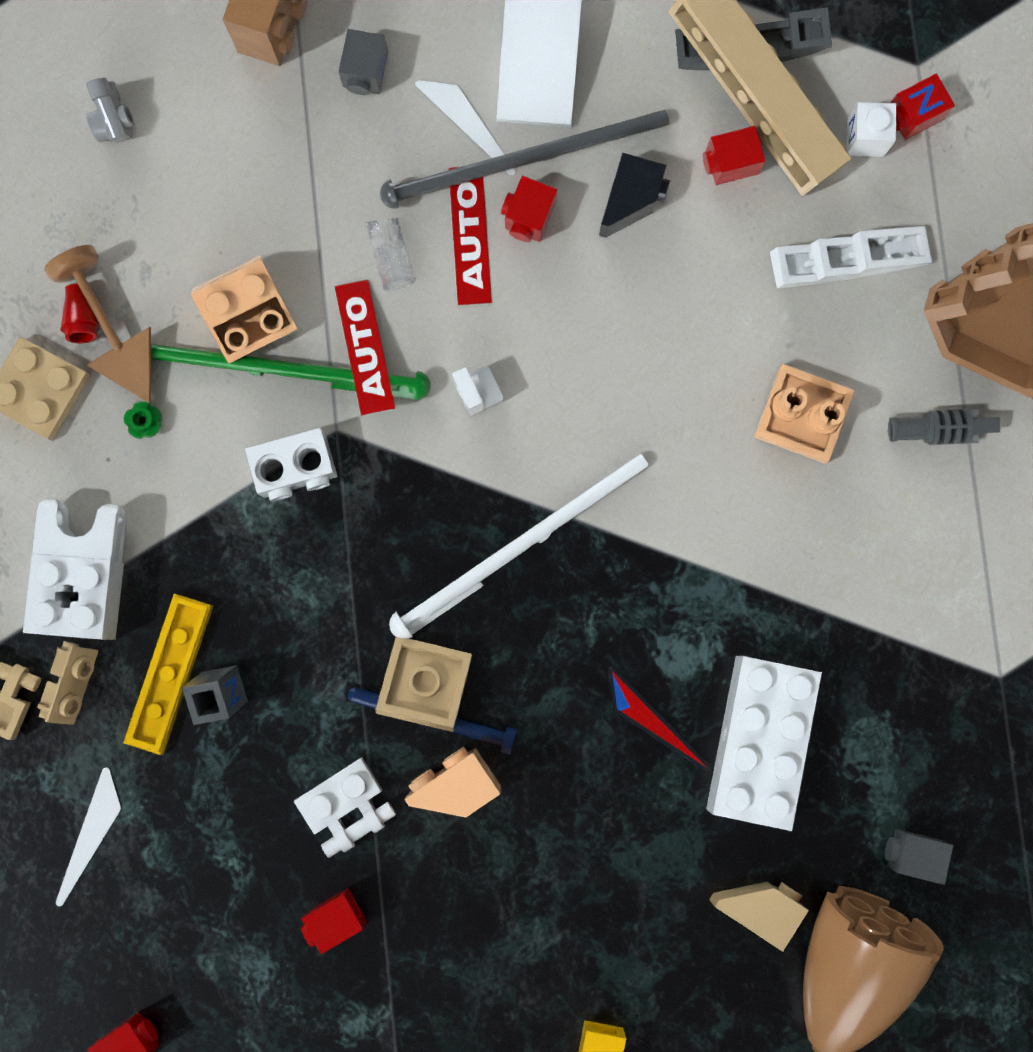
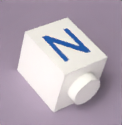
[846,102,896,157]

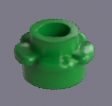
[124,401,162,439]

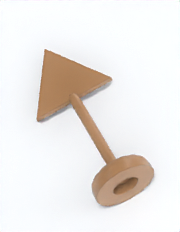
[44,245,151,403]

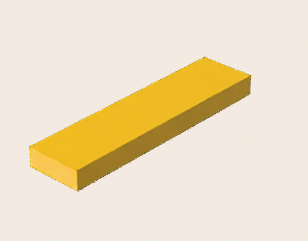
[123,594,213,755]

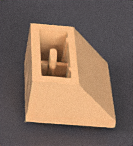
[190,255,298,364]
[405,746,501,817]

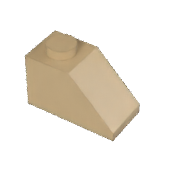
[709,881,809,952]

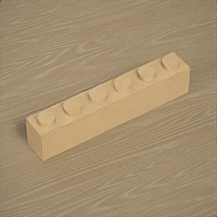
[668,0,851,196]

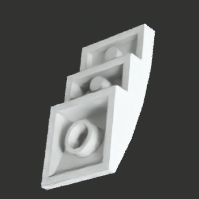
[497,0,582,128]

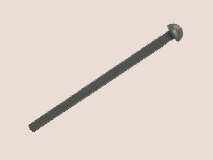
[380,110,669,209]

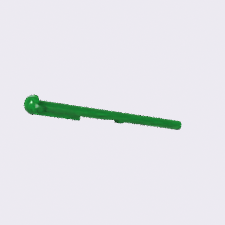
[151,344,431,400]

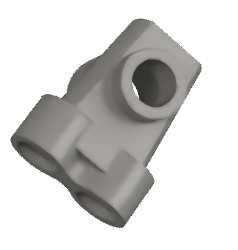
[86,77,134,143]

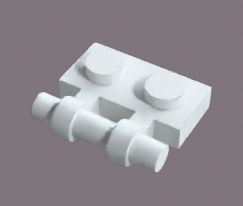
[294,757,396,858]

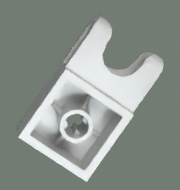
[23,498,126,640]

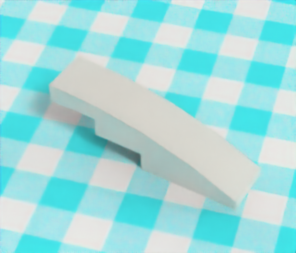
[770,226,932,289]

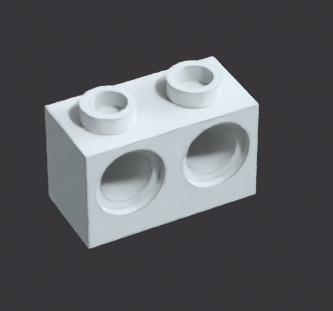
[245,427,338,501]

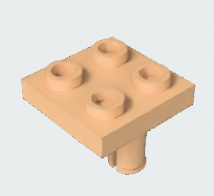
[754,364,855,464]

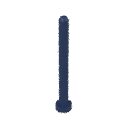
[348,687,517,756]

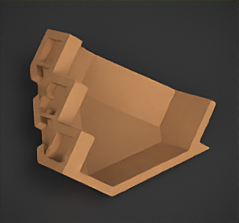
[924,223,1033,399]

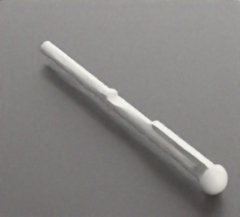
[389,454,649,639]

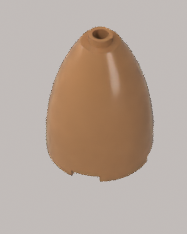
[803,886,944,1052]

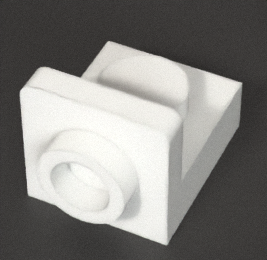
[452,366,503,417]

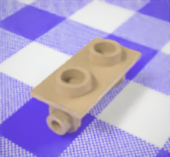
[37,641,98,725]

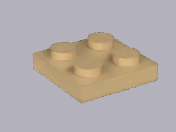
[0,337,91,441]
[376,636,472,732]

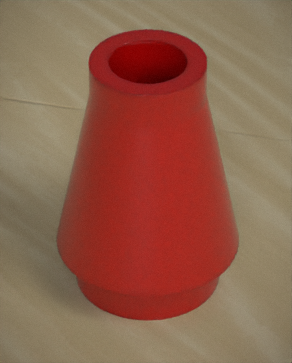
[60,283,100,344]

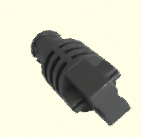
[888,409,1000,445]

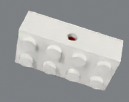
[706,656,822,831]

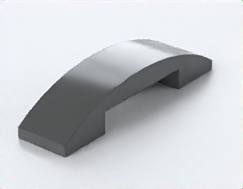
[675,7,832,70]

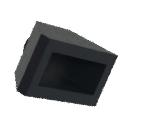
[599,152,670,238]

